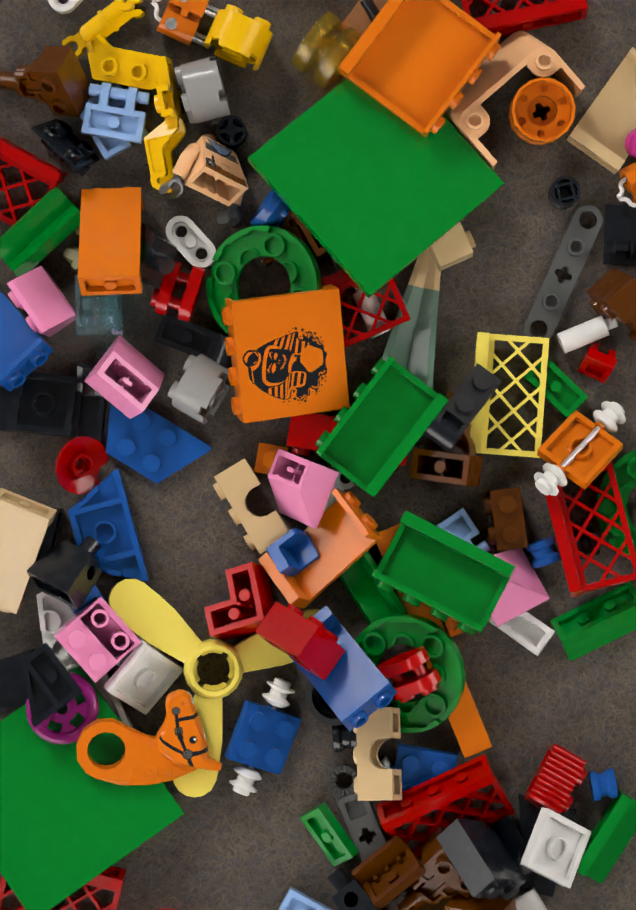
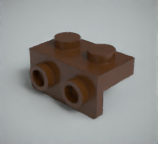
[352,835,426,910]

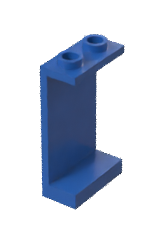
[0,290,54,392]
[289,606,397,732]

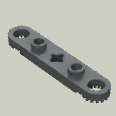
[523,205,603,345]
[329,764,406,907]

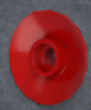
[55,436,108,495]

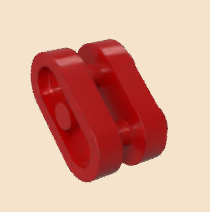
[150,260,206,323]
[377,646,441,703]

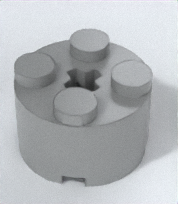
[174,56,231,124]
[167,354,230,424]

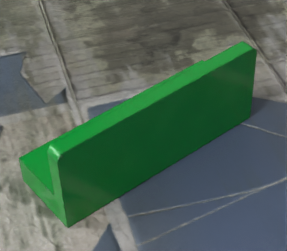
[0,187,80,277]
[338,551,407,625]
[550,582,636,661]
[577,790,636,884]

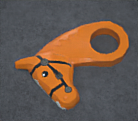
[76,689,222,786]

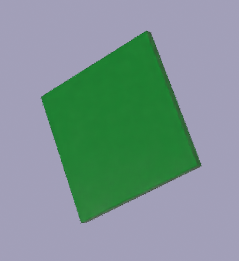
[247,78,504,298]
[0,666,184,910]

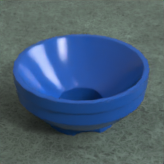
[249,189,290,227]

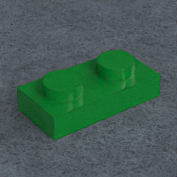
[524,358,588,418]
[300,802,359,867]

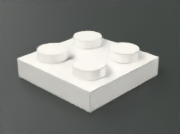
[104,640,183,715]
[520,807,591,888]

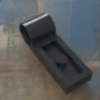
[154,314,232,369]
[424,363,502,453]

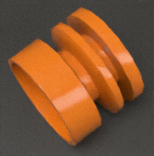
[508,77,576,145]

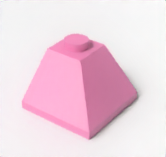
[491,548,550,627]

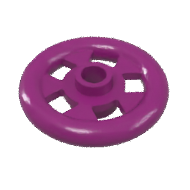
[26,672,99,744]

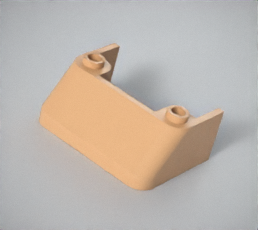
[444,31,585,170]

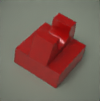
[577,342,617,383]

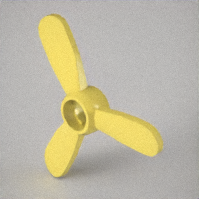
[108,579,320,798]

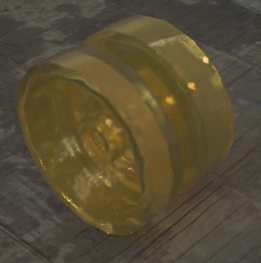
[290,11,362,90]

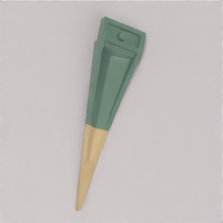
[382,248,441,389]

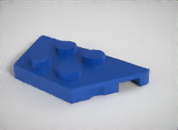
[106,403,212,484]
[68,469,149,581]

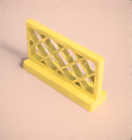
[470,332,549,458]

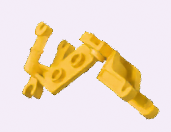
[62,0,186,193]

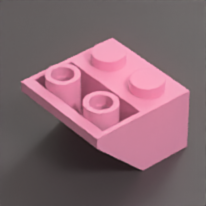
[7,266,79,337]
[84,335,165,419]
[268,448,339,529]
[54,596,141,683]

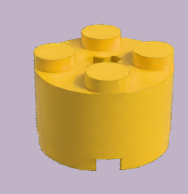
[204,4,273,70]

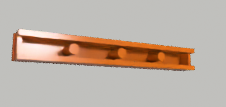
[377,523,492,758]

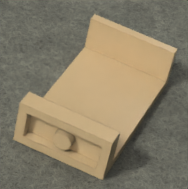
[567,47,636,174]
[0,488,57,614]

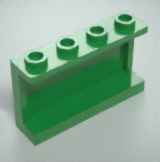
[315,356,449,498]
[372,510,515,636]

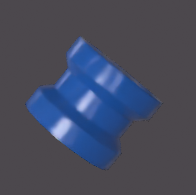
[526,536,561,568]
[588,768,618,801]

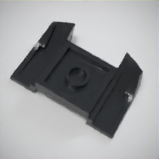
[0,361,107,443]

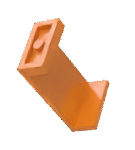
[78,187,144,296]
[258,488,382,609]

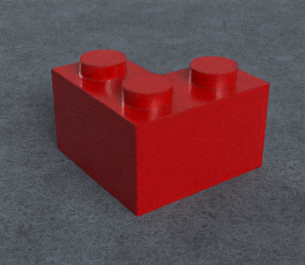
[204,562,274,641]
[255,602,345,681]

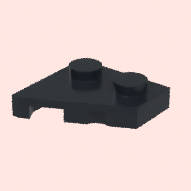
[21,643,83,727]

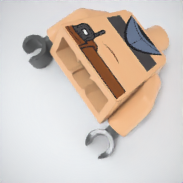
[159,134,248,227]

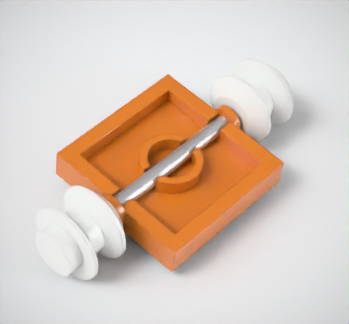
[534,401,626,496]

